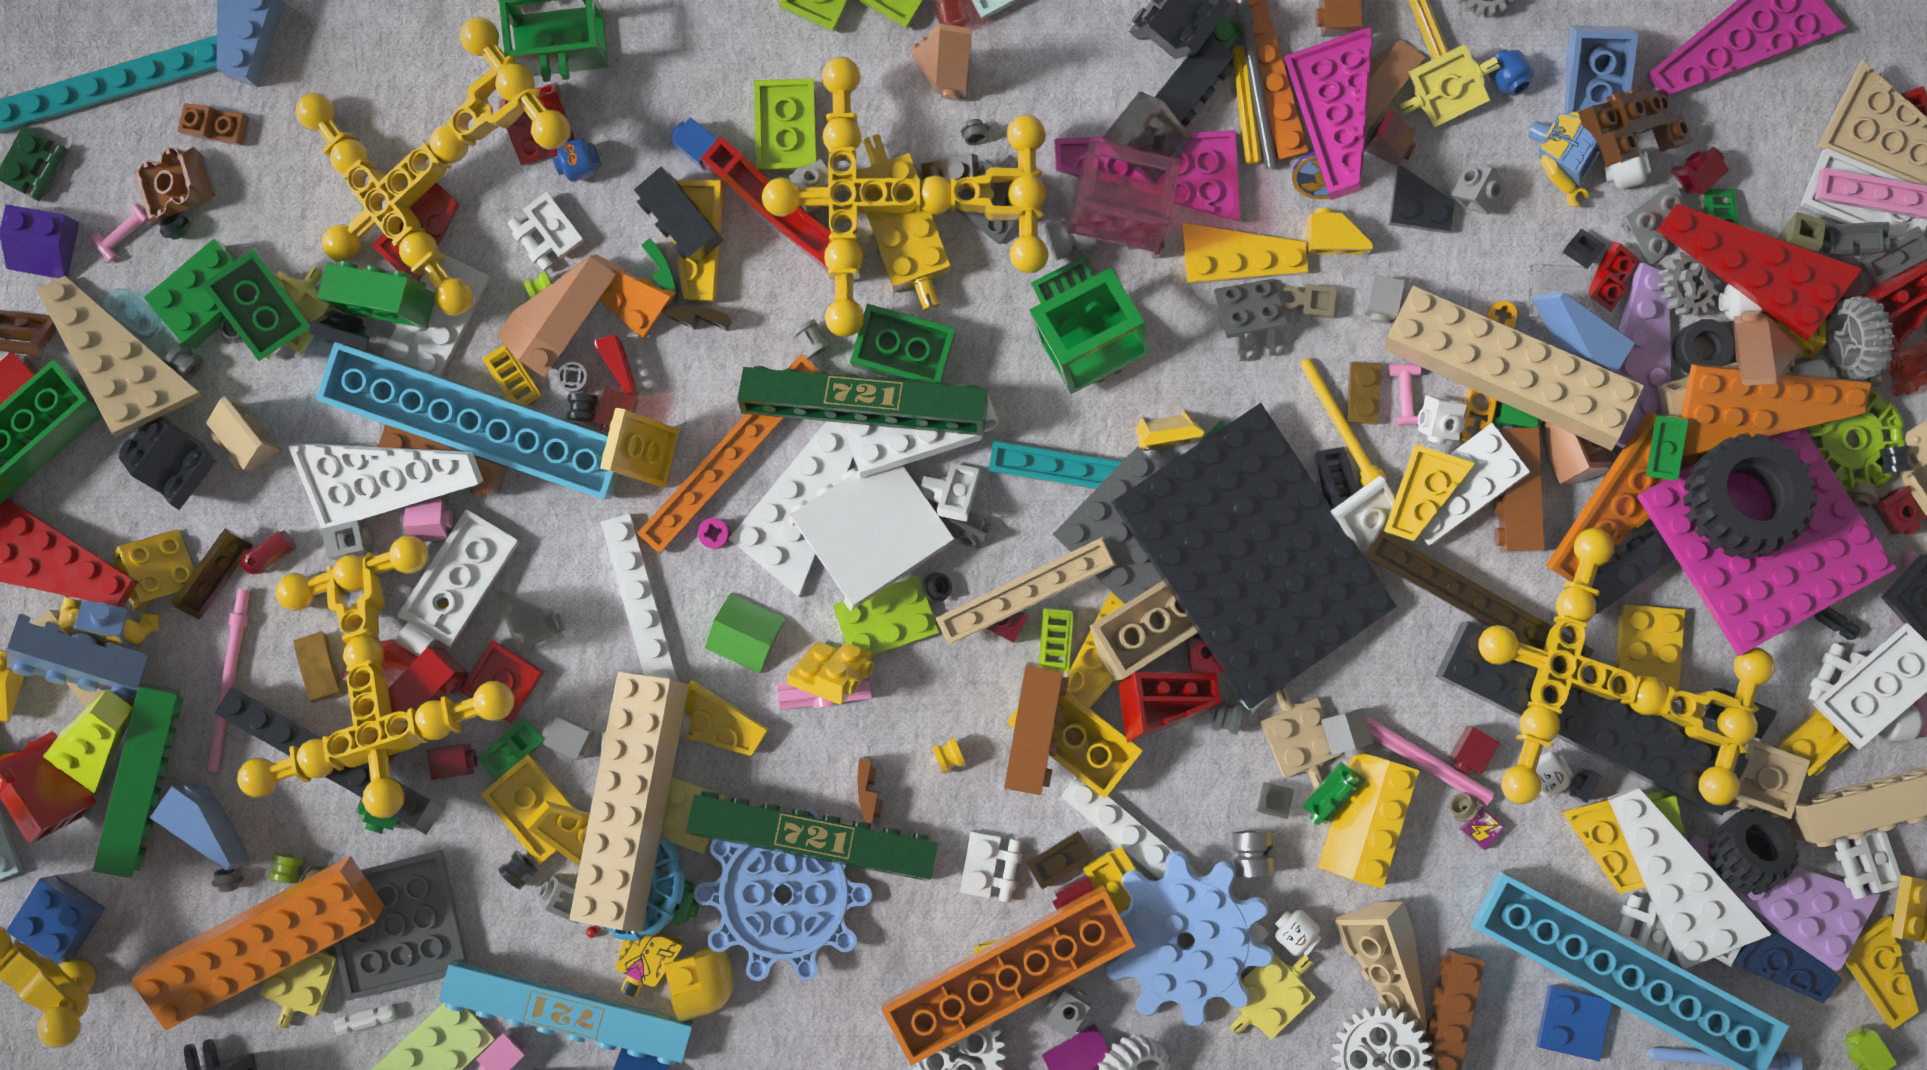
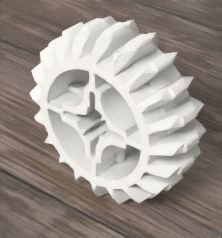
[1097,1034,1171,1070]

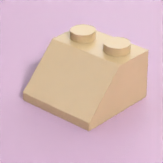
[206,396,282,473]

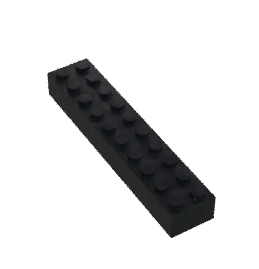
[1435,621,1749,816]

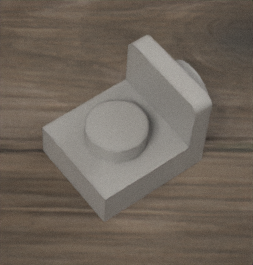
[539,875,578,924]

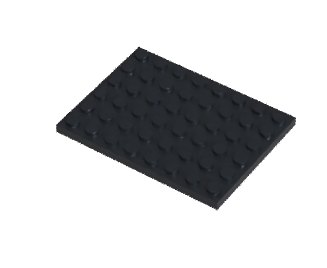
[1111,403,1397,709]

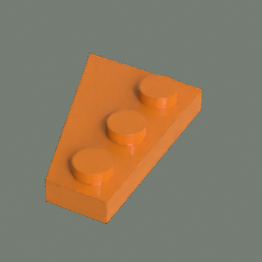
[593,254,676,339]

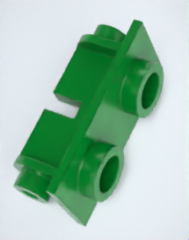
[1302,762,1365,825]

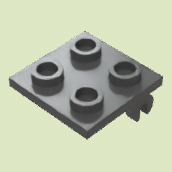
[955,155,1018,244]
[1214,279,1287,362]

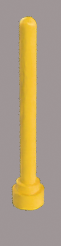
[1301,358,1387,487]

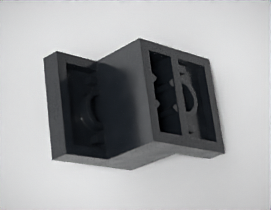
[1129,0,1231,59]
[118,415,217,510]

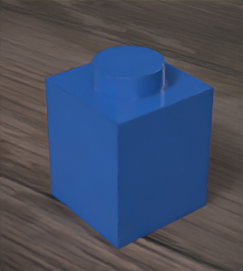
[671,117,717,170]

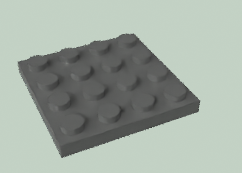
[1052,446,1163,604]
[334,850,468,1001]

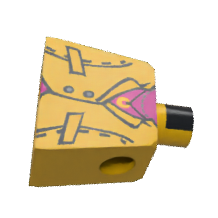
[615,930,686,998]

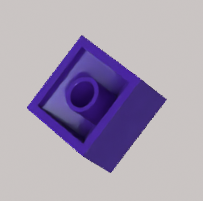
[0,204,80,279]

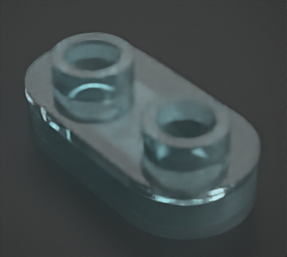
[104,288,162,338]

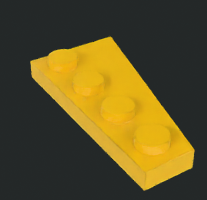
[673,180,724,302]
[1181,223,1308,284]
[1066,591,1124,708]

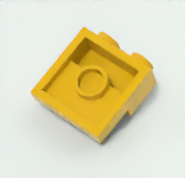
[787,641,874,705]

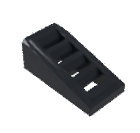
[1315,446,1359,509]

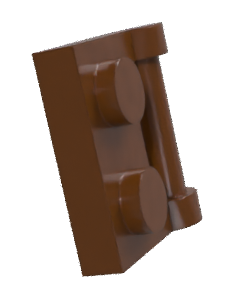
[0,310,57,359]

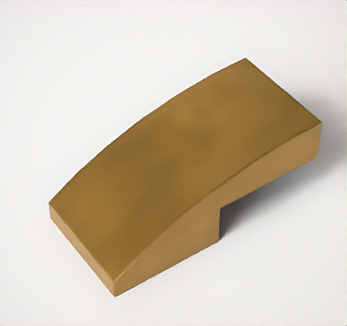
[293,631,341,703]

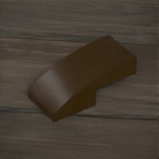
[663,305,732,331]

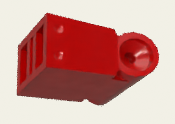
[0,731,97,845]

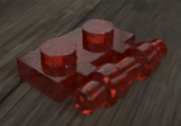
[1890,339,1927,397]

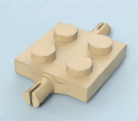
[1260,687,1341,789]

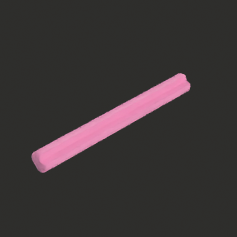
[1365,715,1494,806]

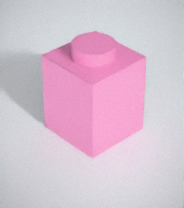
[403,498,453,542]
[476,1028,530,1070]

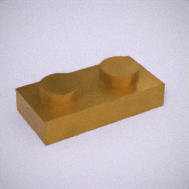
[1346,362,1382,425]

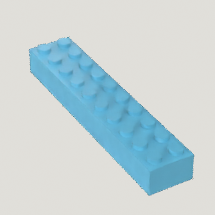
[316,342,620,500]
[1469,871,1789,1070]

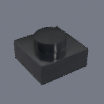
[1562,228,1606,270]
[1569,769,1603,803]

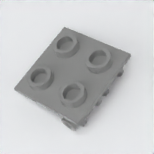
[1620,181,1687,266]

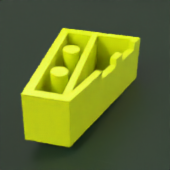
[43,688,133,794]

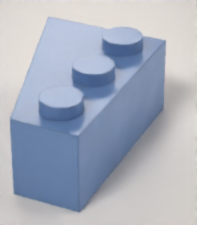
[217,0,286,87]

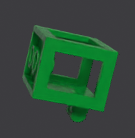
[499,0,609,82]
[1029,267,1152,394]

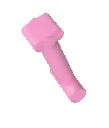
[90,204,152,263]
[1389,363,1421,426]

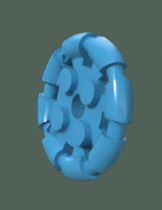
[599,836,685,941]

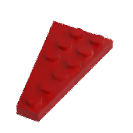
[1656,204,1862,341]
[0,498,139,608]

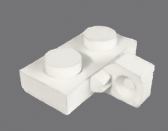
[920,463,981,522]

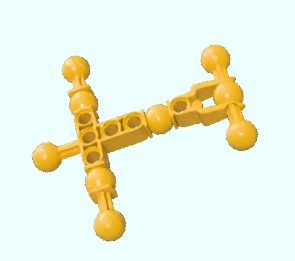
[296,17,571,317]
[762,56,1049,337]
[1479,528,1775,806]
[237,535,514,818]
[0,926,97,1048]

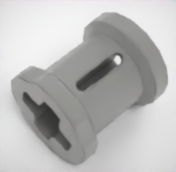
[792,319,831,359]

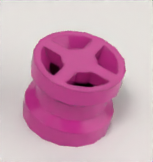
[698,518,731,549]

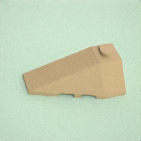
[1335,901,1428,1030]

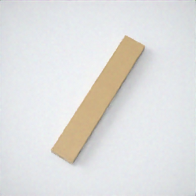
[936,537,1116,646]

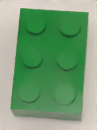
[144,238,237,349]
[201,248,311,361]
[317,261,435,329]
[850,303,956,384]

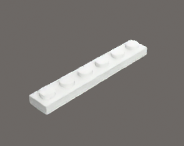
[601,513,679,681]

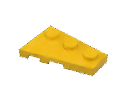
[1384,444,1475,541]
[1845,915,1919,1029]

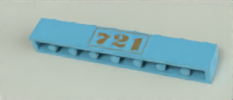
[439,960,693,1065]

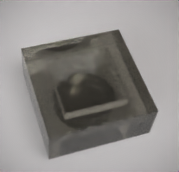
[1256,782,1294,819]

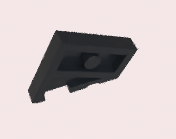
[1388,166,1455,234]
[309,310,369,350]

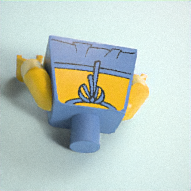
[1529,111,1601,207]
[58,596,160,650]

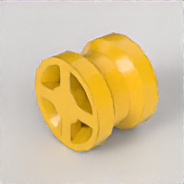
[932,737,966,775]

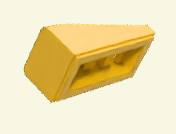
[482,344,543,406]

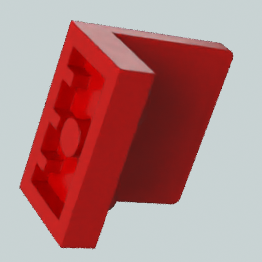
[499,82,575,165]

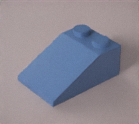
[1565,25,1639,114]
[1532,292,1635,373]
[150,782,251,870]

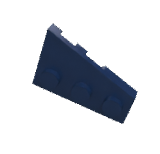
[1733,922,1843,1003]

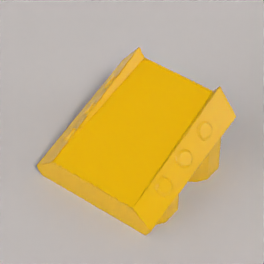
[1135,411,1204,451]

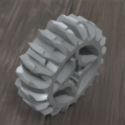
[1826,296,1895,380]

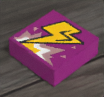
[1460,806,1505,850]

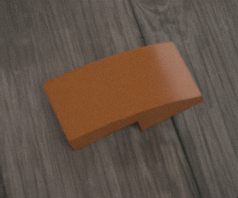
[177,103,249,146]
[857,757,883,824]

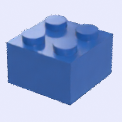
[7,875,106,965]

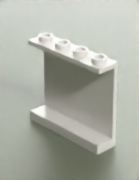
[788,465,954,612]

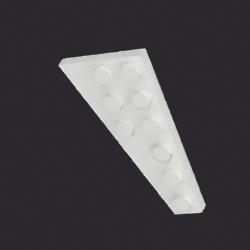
[729,421,853,597]
[288,443,483,528]
[1608,786,1772,970]

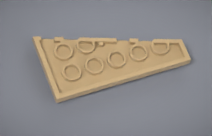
[1818,60,1927,186]
[36,276,201,438]

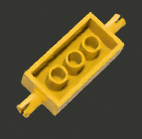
[857,134,951,311]

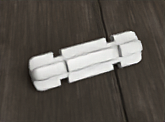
[333,1004,396,1035]

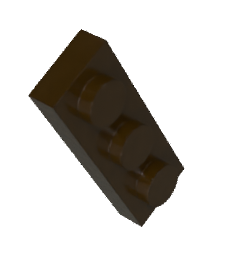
[171,528,253,620]

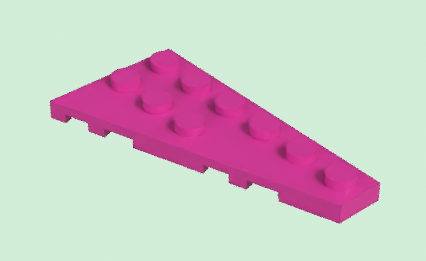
[1647,0,1847,97]
[1284,26,1373,200]
[1054,130,1240,222]

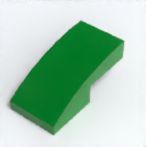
[641,238,680,303]
[477,717,545,781]

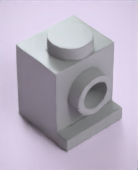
[321,520,373,561]

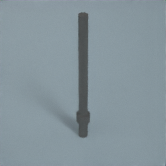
[1235,0,1278,169]

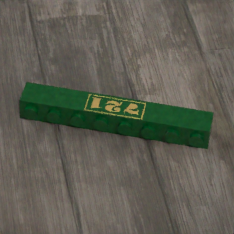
[737,366,988,436]
[686,791,938,881]

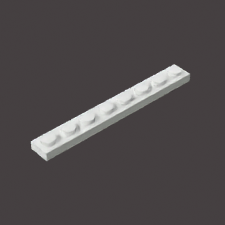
[1061,777,1269,943]

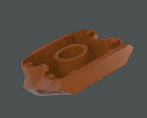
[134,147,216,223]

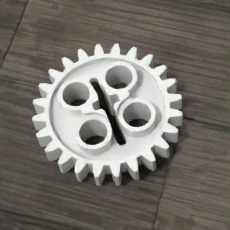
[1332,1006,1435,1070]
[907,1021,1007,1070]

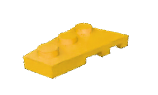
[684,680,769,756]
[1561,799,1646,894]
[524,800,590,867]

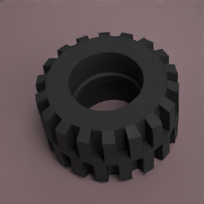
[1708,808,1799,895]

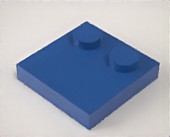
[1536,985,1612,1062]

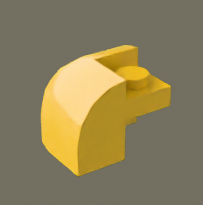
[664,947,734,1022]

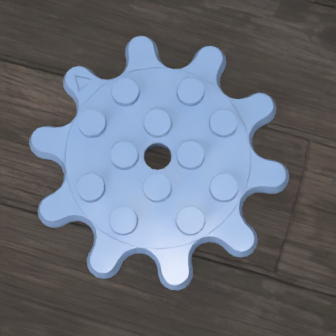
[694,809,872,981]
[1104,851,1274,1027]

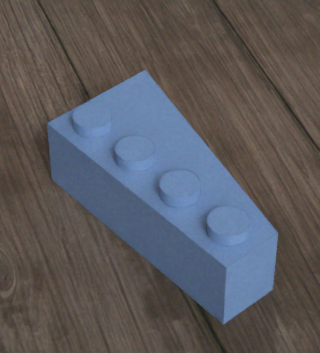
[7,613,148,699]

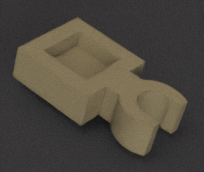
[1282,284,1337,319]

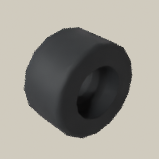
[1673,319,1735,374]

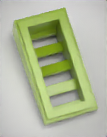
[1039,609,1074,672]

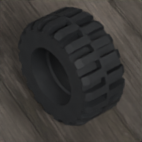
[1683,433,1817,559]

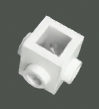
[1418,395,1467,444]

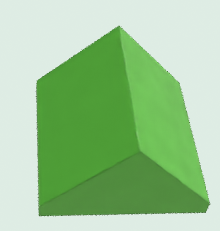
[705,593,786,673]

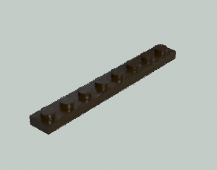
[1364,530,1594,667]

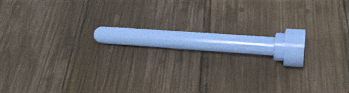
[1648,1047,1802,1070]

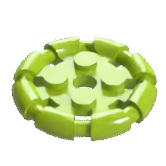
[1804,389,1907,492]

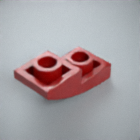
[1588,242,1640,312]

